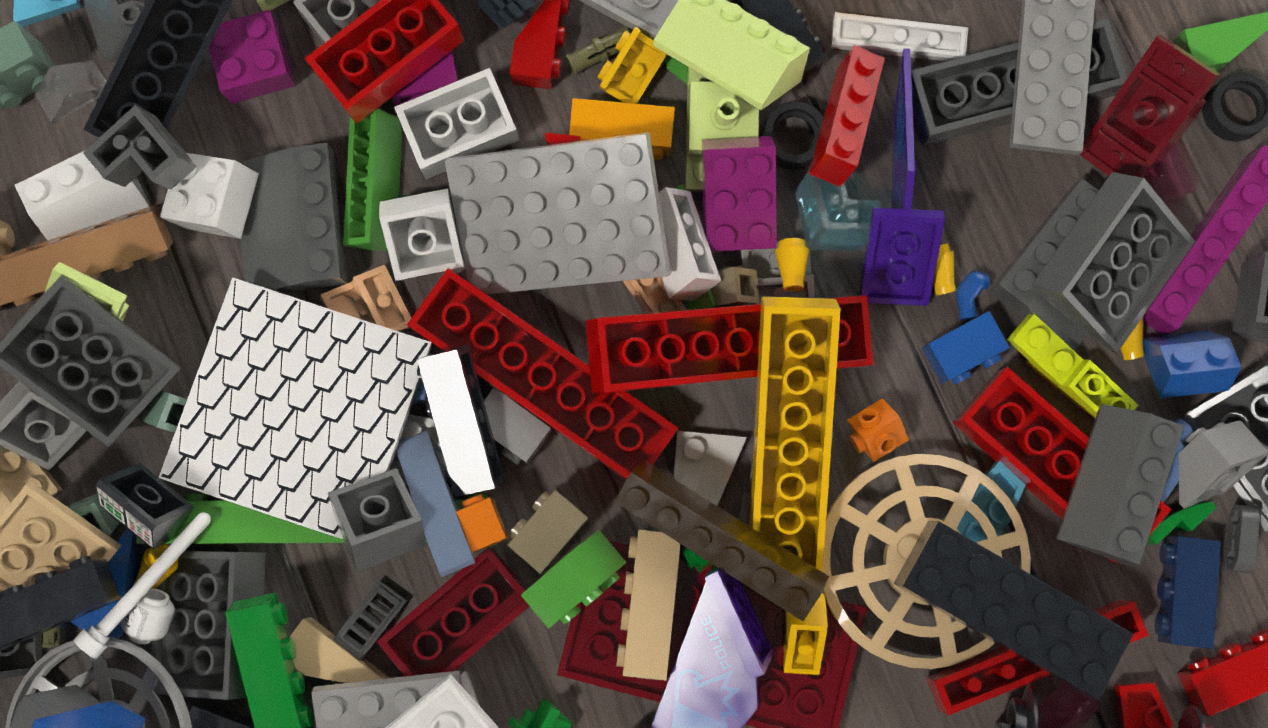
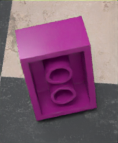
[702,136,777,252]

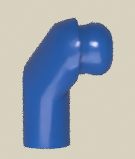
[956,271,990,320]

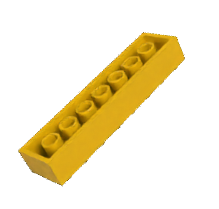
[749,296,841,572]

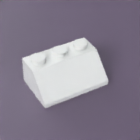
[15,151,151,240]

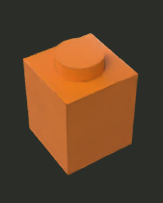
[456,494,509,552]

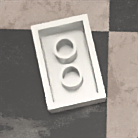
[394,68,520,179]

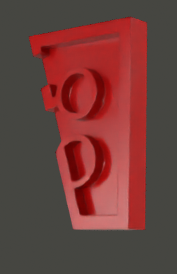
[1114,682,1173,728]

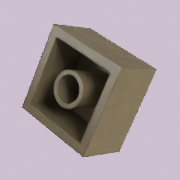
[508,490,590,574]

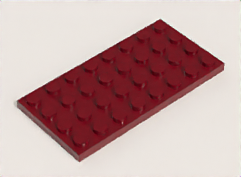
[557,540,867,728]

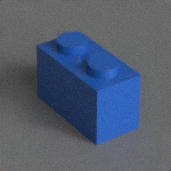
[922,311,1010,385]

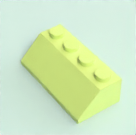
[653,0,810,110]

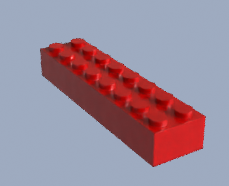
[407,268,679,480]
[585,295,874,393]

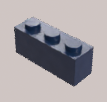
[1154,536,1221,649]

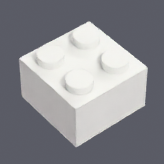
[160,153,259,239]
[379,189,464,281]

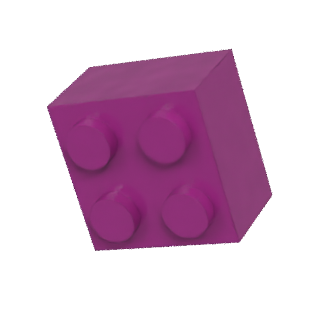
[209,10,296,104]

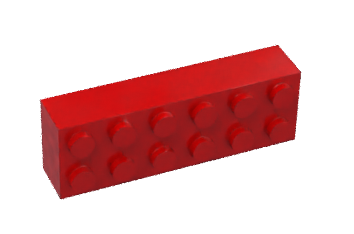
[952,367,1171,563]

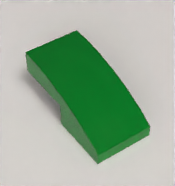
[1146,502,1217,545]

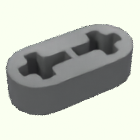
[1225,504,1260,573]

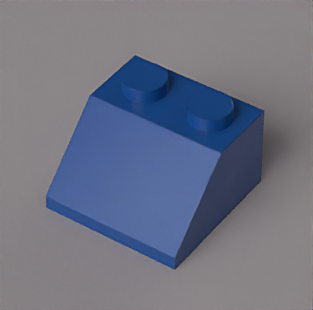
[1143,330,1242,399]

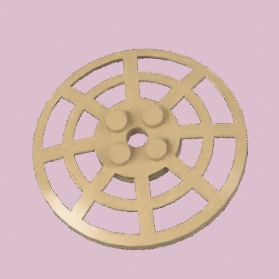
[823,454,1031,669]

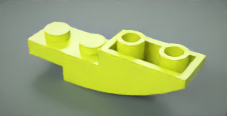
[1007,314,1138,418]

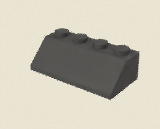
[1056,404,1184,565]

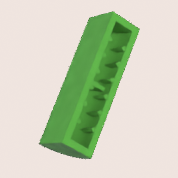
[343,108,402,251]

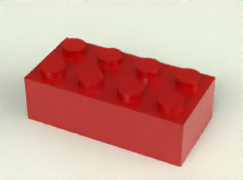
[305,0,465,124]

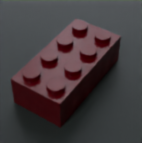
[376,547,530,677]

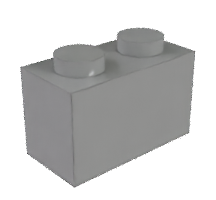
[484,387,553,465]

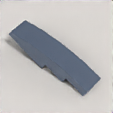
[396,431,475,577]

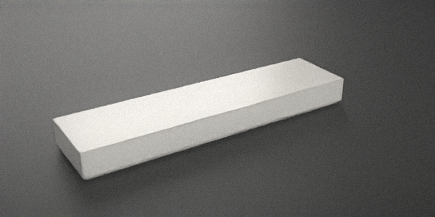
[830,12,968,61]

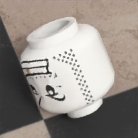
[121,588,175,644]

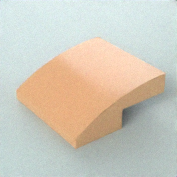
[320,264,411,333]

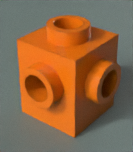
[847,398,909,462]

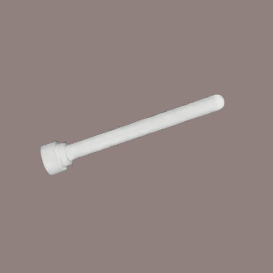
[73,512,211,659]

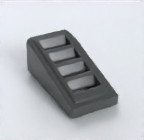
[334,580,408,660]

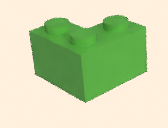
[521,530,627,629]

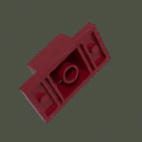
[1079,35,1221,179]

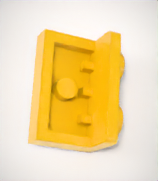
[597,27,667,104]

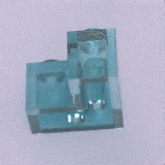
[795,170,882,251]

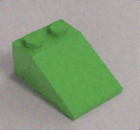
[1172,12,1268,72]

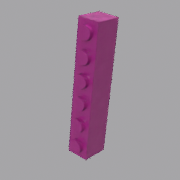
[1143,145,1268,335]

